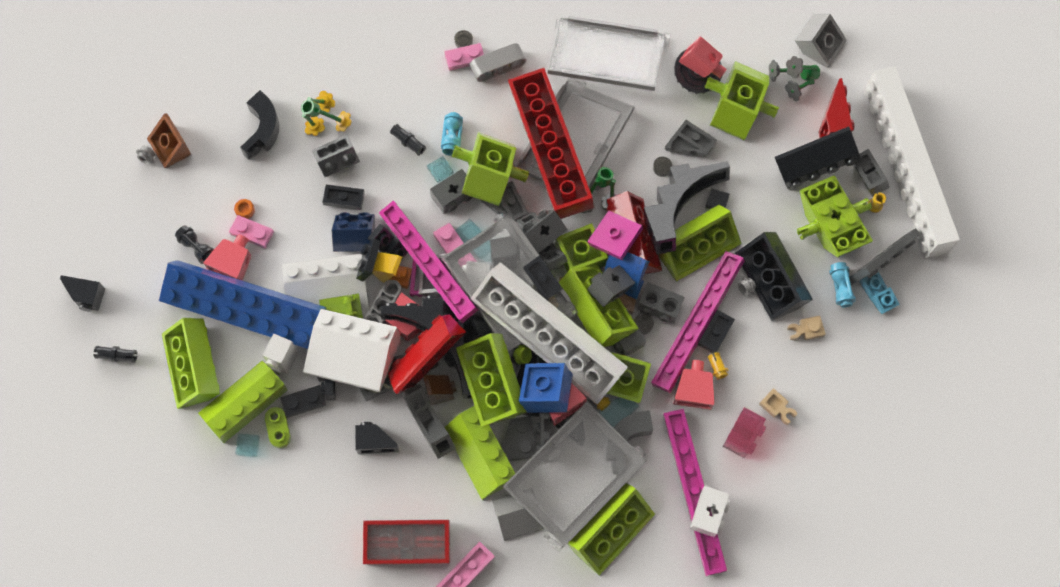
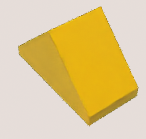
[372,252,402,283]

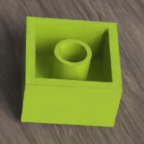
[555,223,608,272]

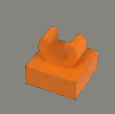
[389,265,412,289]

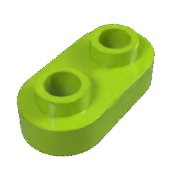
[265,407,291,448]

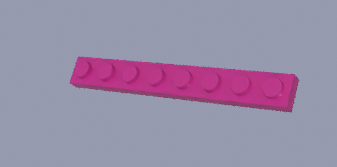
[379,200,478,323]
[651,251,744,393]
[663,409,727,576]

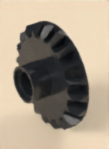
[674,49,722,94]

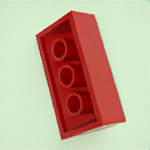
[607,191,663,274]
[388,314,466,394]

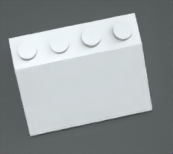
[282,254,369,318]
[303,309,401,392]

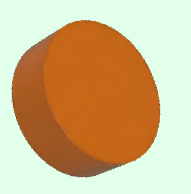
[234,199,255,219]

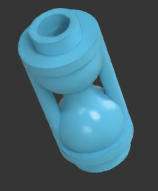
[441,112,463,156]
[829,262,856,308]

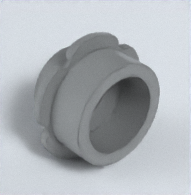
[136,145,155,163]
[738,277,756,296]

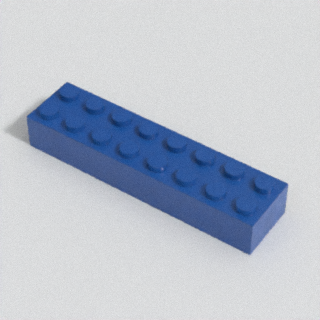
[159,260,327,349]

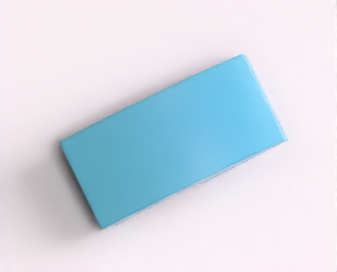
[859,272,900,314]

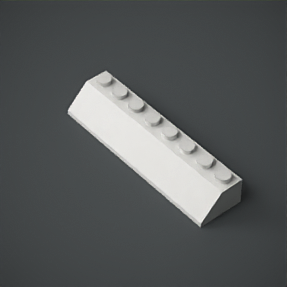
[471,262,628,404]

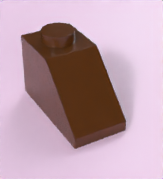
[423,375,457,406]

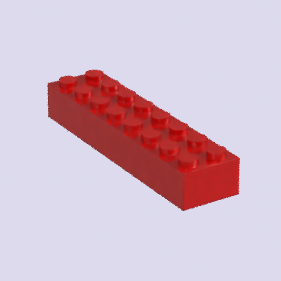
[508,68,595,219]

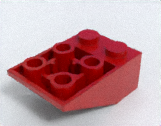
[818,78,855,138]

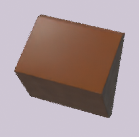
[147,113,192,168]

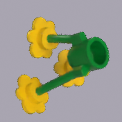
[301,91,352,136]

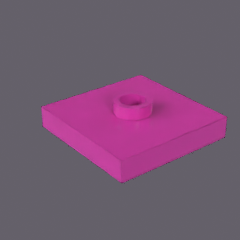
[587,210,643,260]

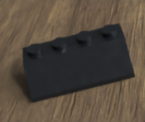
[774,126,861,189]
[735,232,813,321]

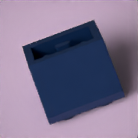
[331,212,375,252]

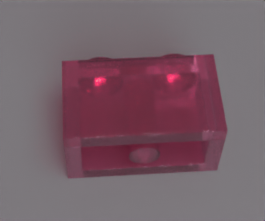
[723,407,766,458]

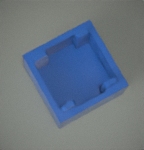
[519,363,573,413]

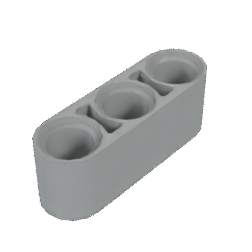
[469,43,527,82]
[364,280,402,325]

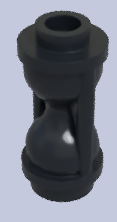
[175,225,214,264]

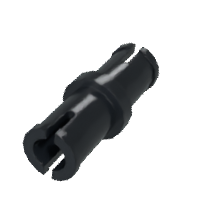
[390,124,426,156]
[93,346,138,363]

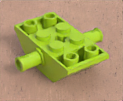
[705,61,779,140]
[452,132,529,206]
[797,175,873,258]

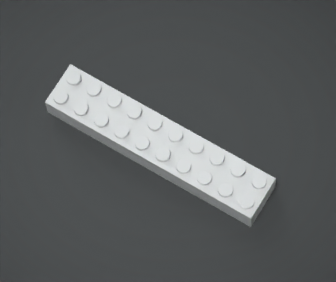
[864,66,960,259]

